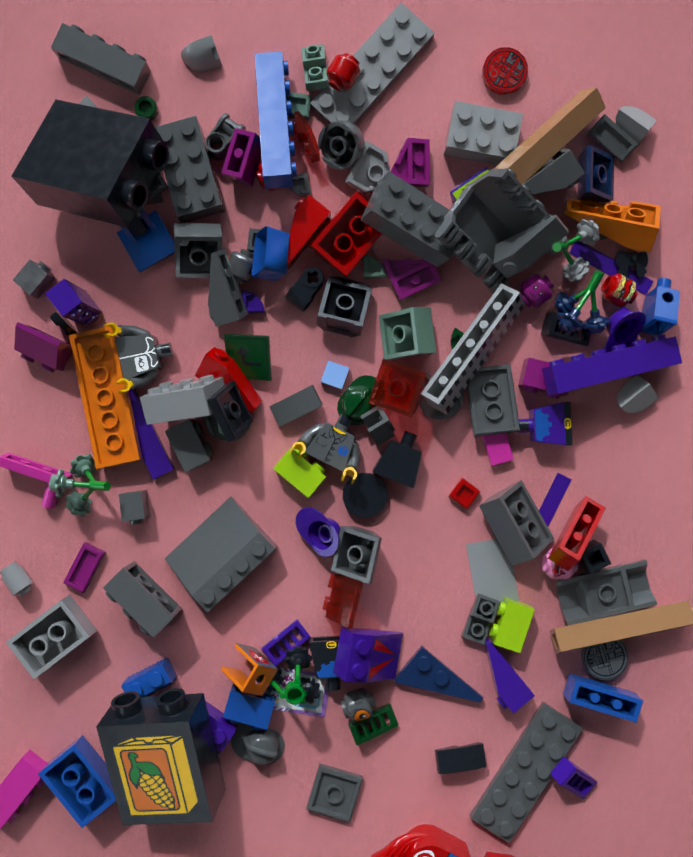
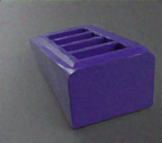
[260,619,311,667]
[551,757,598,799]

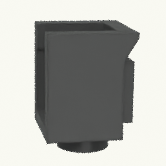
[360,404,395,446]

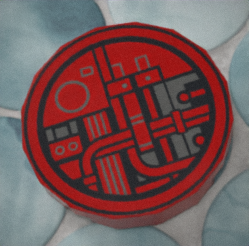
[482,47,528,95]

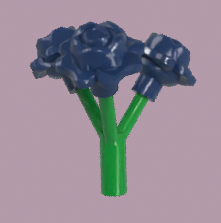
[555,270,611,334]

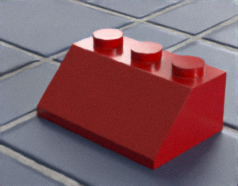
[308,191,382,276]

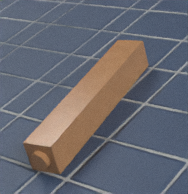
[495,87,606,184]
[550,601,693,654]

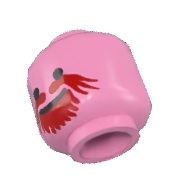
[542,549,578,580]

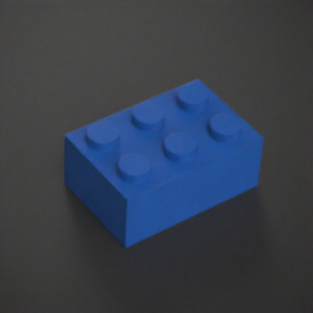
[38,735,116,828]

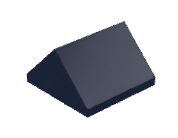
[577,145,614,202]

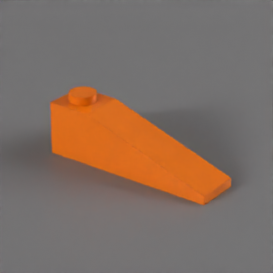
[565,199,661,253]

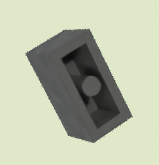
[165,419,214,472]

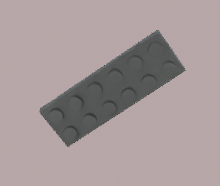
[470,701,583,843]

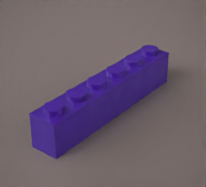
[542,334,682,396]

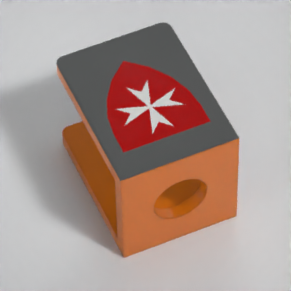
[221,643,278,696]

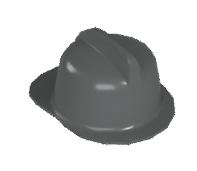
[231,724,285,765]

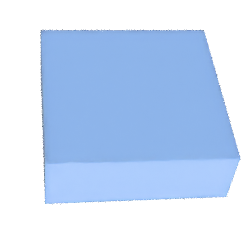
[321,360,349,389]

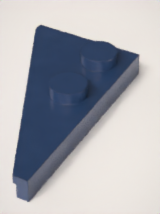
[394,645,483,702]

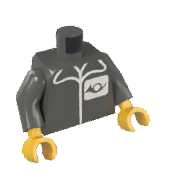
[104,322,173,395]

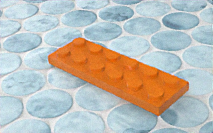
[69,326,143,469]

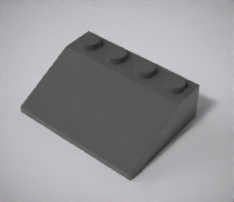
[165,496,277,613]

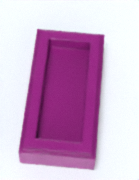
[63,542,106,593]

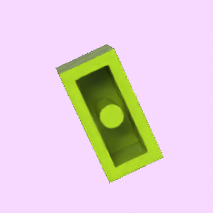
[273,447,326,498]
[489,596,535,653]

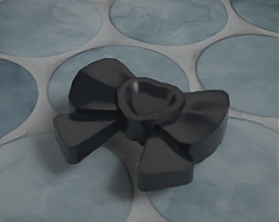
[614,250,648,278]

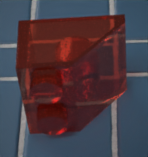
[368,359,431,418]
[322,572,364,629]

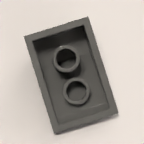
[523,148,585,195]

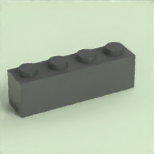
[51,23,151,95]

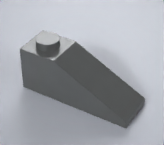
[493,215,569,278]
[208,249,248,327]

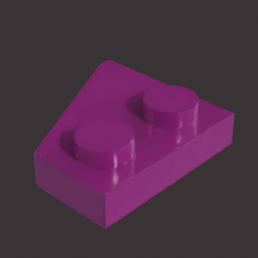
[390,138,430,187]
[381,259,442,301]

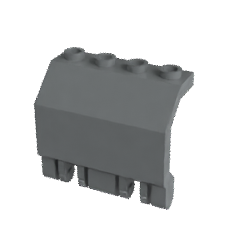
[435,168,552,293]

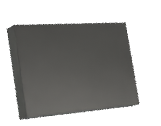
[467,364,520,437]

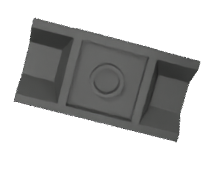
[556,560,657,626]

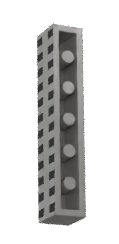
[421,283,525,415]

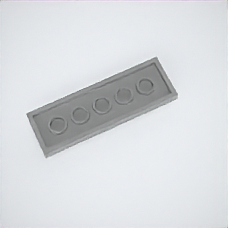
[310,3,435,124]

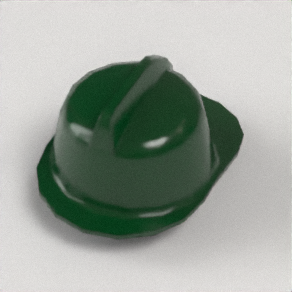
[337,375,385,425]

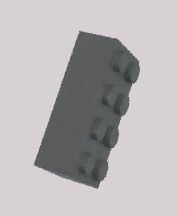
[155,116,225,223]
[361,171,457,267]

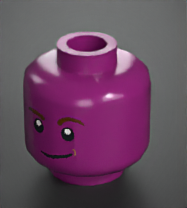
[520,274,554,308]

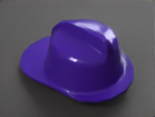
[605,306,646,353]
[295,507,340,557]

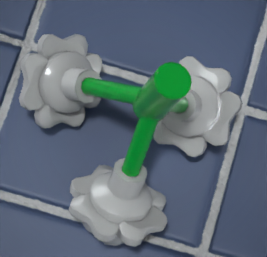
[546,219,600,282]

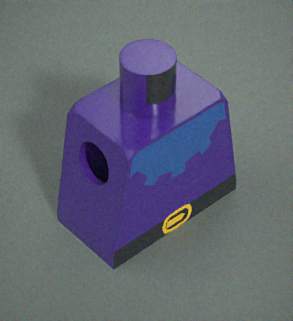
[518,402,572,446]

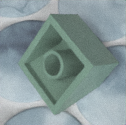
[379,307,436,360]

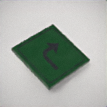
[224,334,272,381]

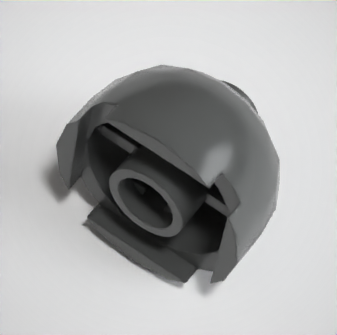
[318,120,365,170]

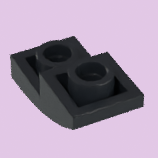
[435,742,487,774]

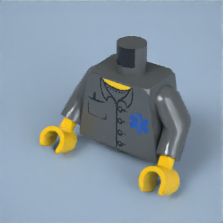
[290,414,360,484]

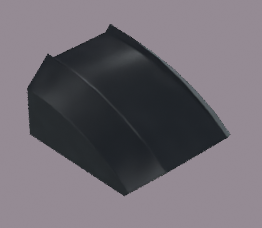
[316,276,372,338]

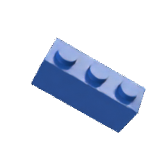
[563,673,643,723]

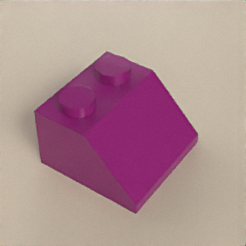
[14,322,72,373]

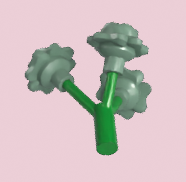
[49,454,111,517]

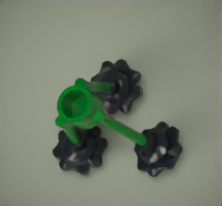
[256,646,320,705]

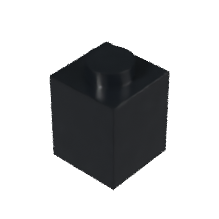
[579,539,612,574]

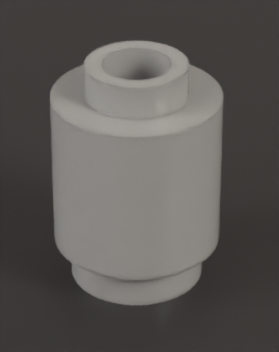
[0,562,34,597]

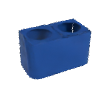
[252,226,290,282]

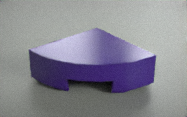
[241,290,265,314]

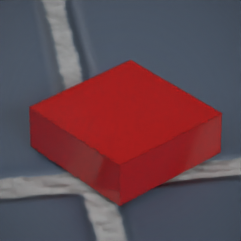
[448,477,481,509]

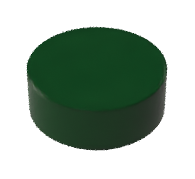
[134,96,158,121]

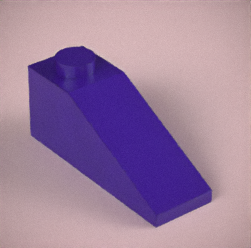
[485,638,535,713]

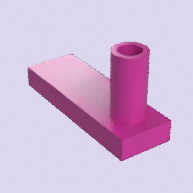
[0,452,73,509]

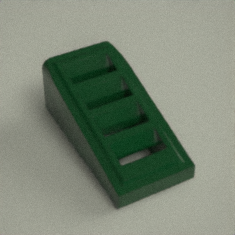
[348,703,399,746]

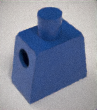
[640,278,680,336]

